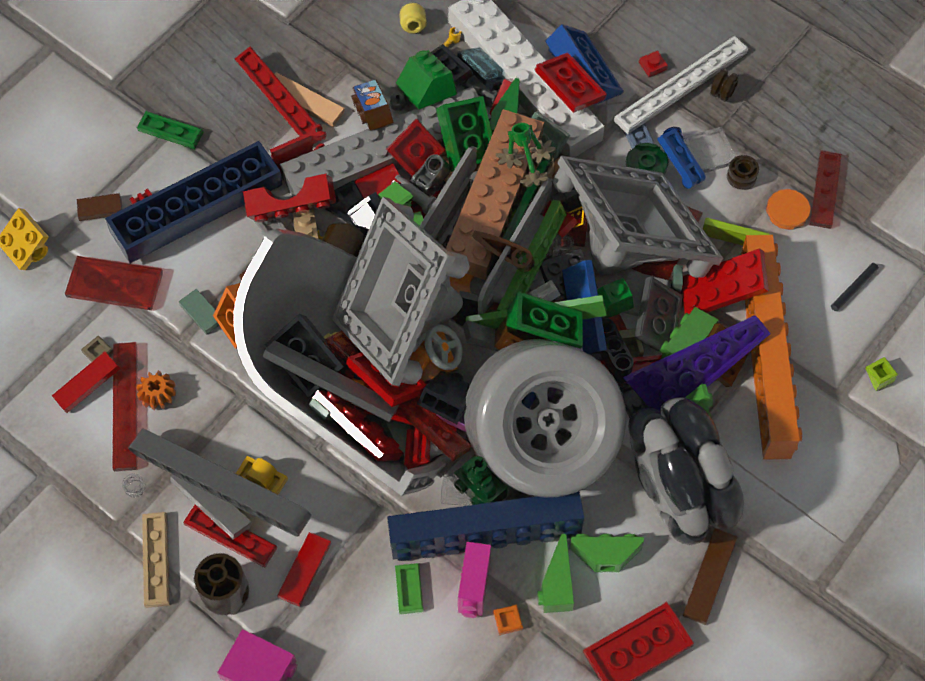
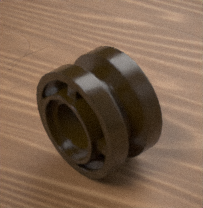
[710,68,739,102]
[727,155,759,190]

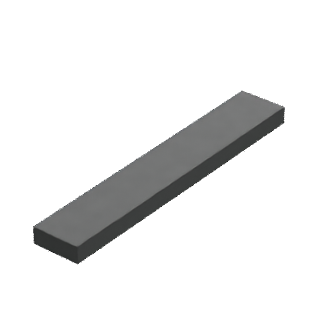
[263,340,400,422]

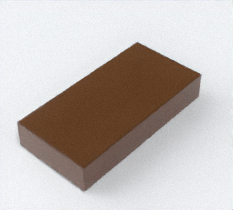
[77,193,122,221]

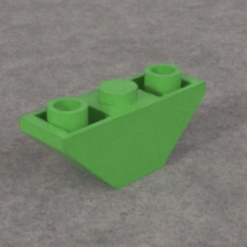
[570,534,644,572]

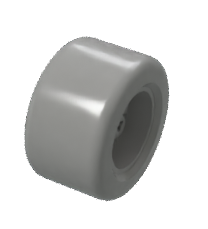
[464,339,626,497]

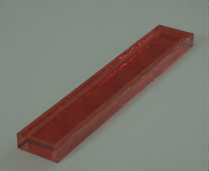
[112,342,137,472]

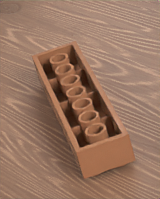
[446,109,544,280]

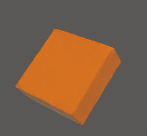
[493,604,523,636]

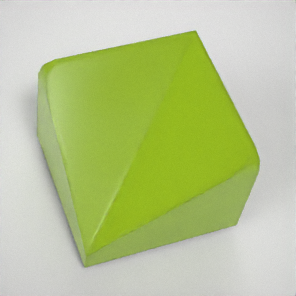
[865,357,898,391]

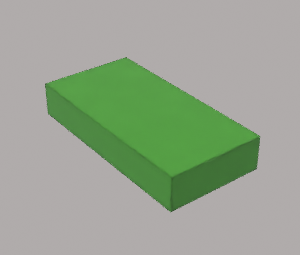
[395,563,424,615]

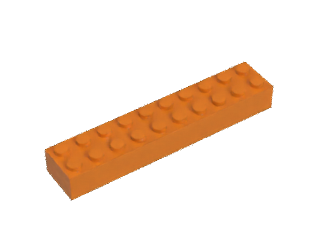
[740,235,802,460]

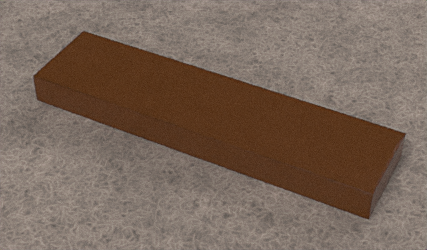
[683,528,738,625]

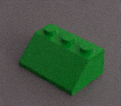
[396,50,457,110]
[506,291,583,349]

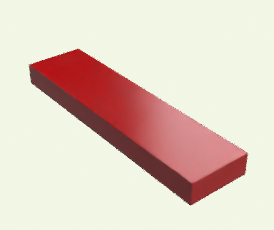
[183,505,277,568]

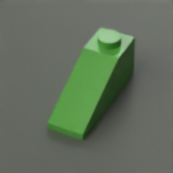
[537,534,574,613]

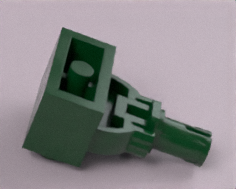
[454,455,508,505]

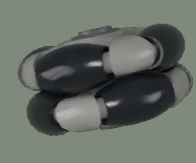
[628,398,744,545]

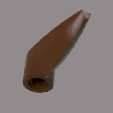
[472,231,535,272]

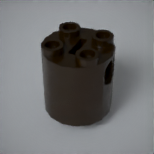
[322,223,366,257]
[193,553,250,615]

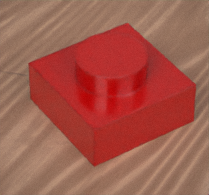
[639,50,668,78]

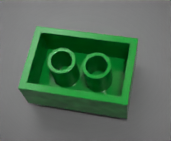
[436,96,492,172]

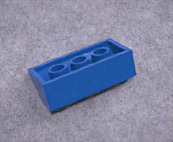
[545,24,624,105]

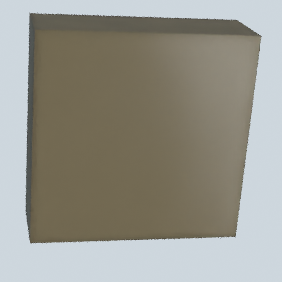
[81,335,114,362]

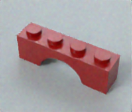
[243,173,336,223]

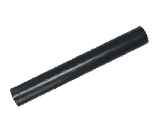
[831,263,879,312]

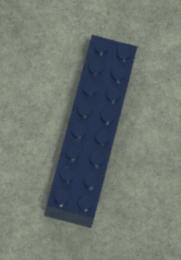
[105,141,282,264]
[387,491,584,561]

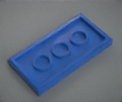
[562,260,607,355]

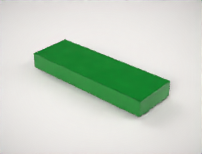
[137,111,204,149]

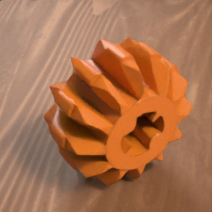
[136,370,176,411]

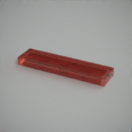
[809,150,842,229]

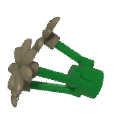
[496,122,556,187]

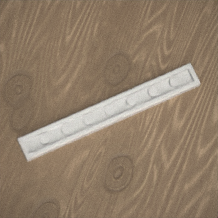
[614,36,749,134]

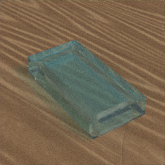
[462,47,503,80]

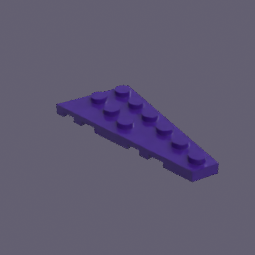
[623,315,771,410]

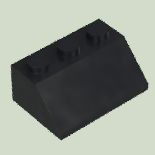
[264,314,350,398]

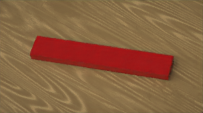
[235,46,323,145]

